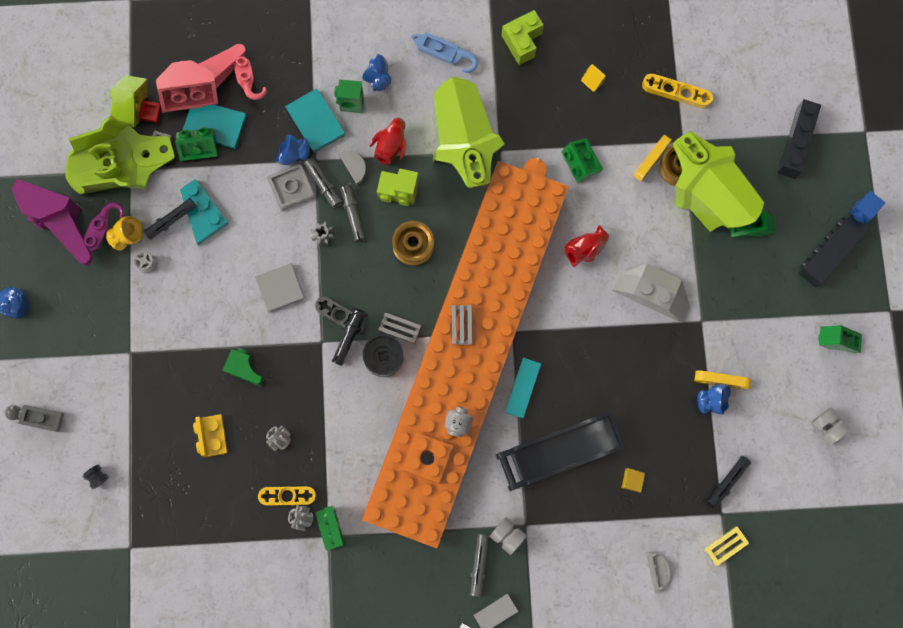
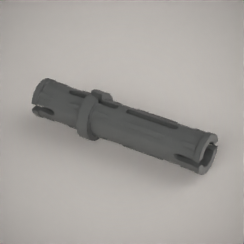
[303,157,343,209]
[340,185,366,242]
[470,534,490,597]

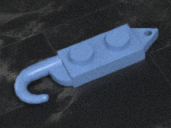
[411,32,478,73]

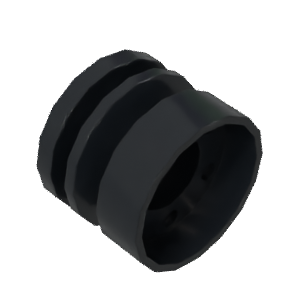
[362,334,403,377]

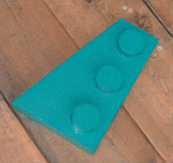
[180,179,229,245]

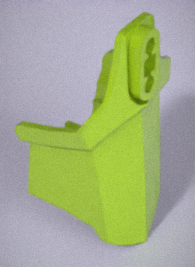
[433,77,505,188]
[65,116,175,195]
[673,131,764,232]

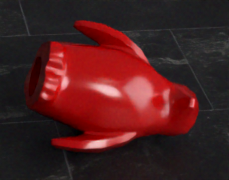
[369,117,406,165]
[565,225,609,268]

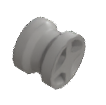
[134,251,157,273]

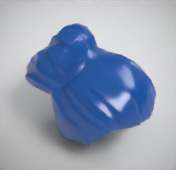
[362,54,392,91]
[276,135,310,165]
[0,287,29,318]
[697,384,731,415]

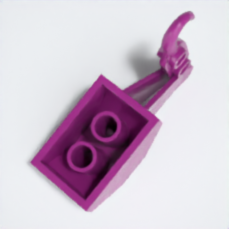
[12,179,125,266]

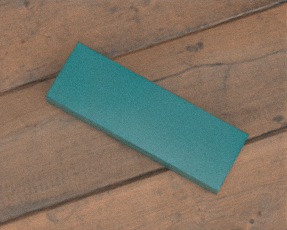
[505,358,541,419]

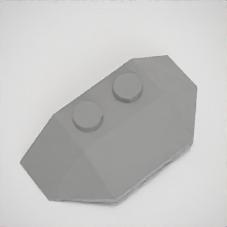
[613,263,690,323]

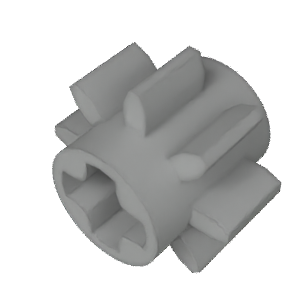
[311,222,334,246]
[266,425,291,451]
[288,505,313,531]

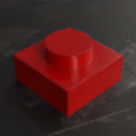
[138,100,162,123]

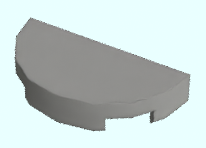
[338,151,366,185]
[646,552,671,593]

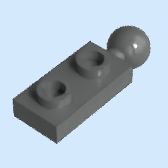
[5,405,64,432]

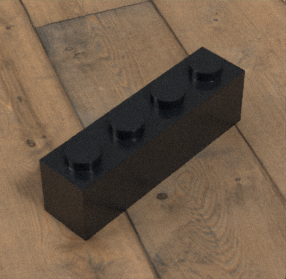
[777,99,821,179]
[799,214,869,288]

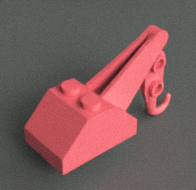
[156,44,267,113]

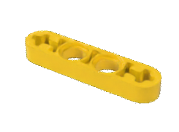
[642,74,713,109]

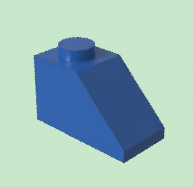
[850,191,886,224]

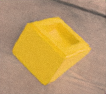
[581,64,605,92]
[621,468,645,493]

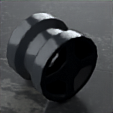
[82,464,109,489]

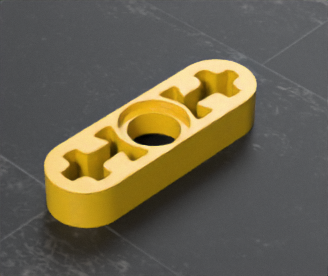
[633,134,672,182]
[694,371,752,390]
[258,487,317,506]

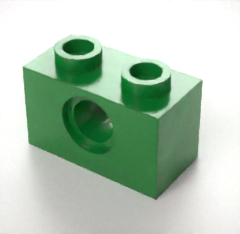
[334,79,364,113]

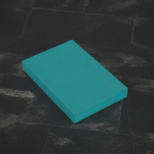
[285,89,345,153]
[183,104,247,149]

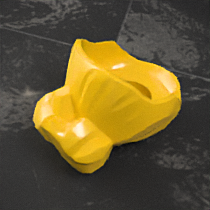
[106,216,143,251]

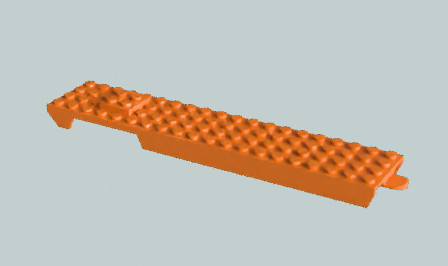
[362,158,569,548]

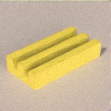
[704,527,749,566]

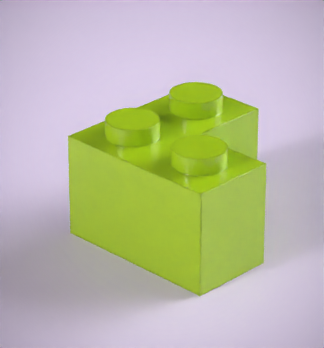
[501,10,543,65]
[110,75,147,127]
[377,169,419,206]

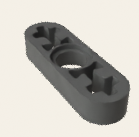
[315,297,366,334]

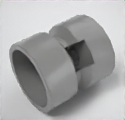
[811,407,850,444]
[489,517,527,555]

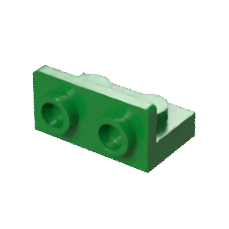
[175,127,218,161]
[561,138,603,183]
[315,506,345,550]

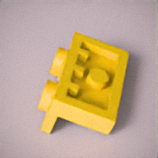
[193,414,228,458]

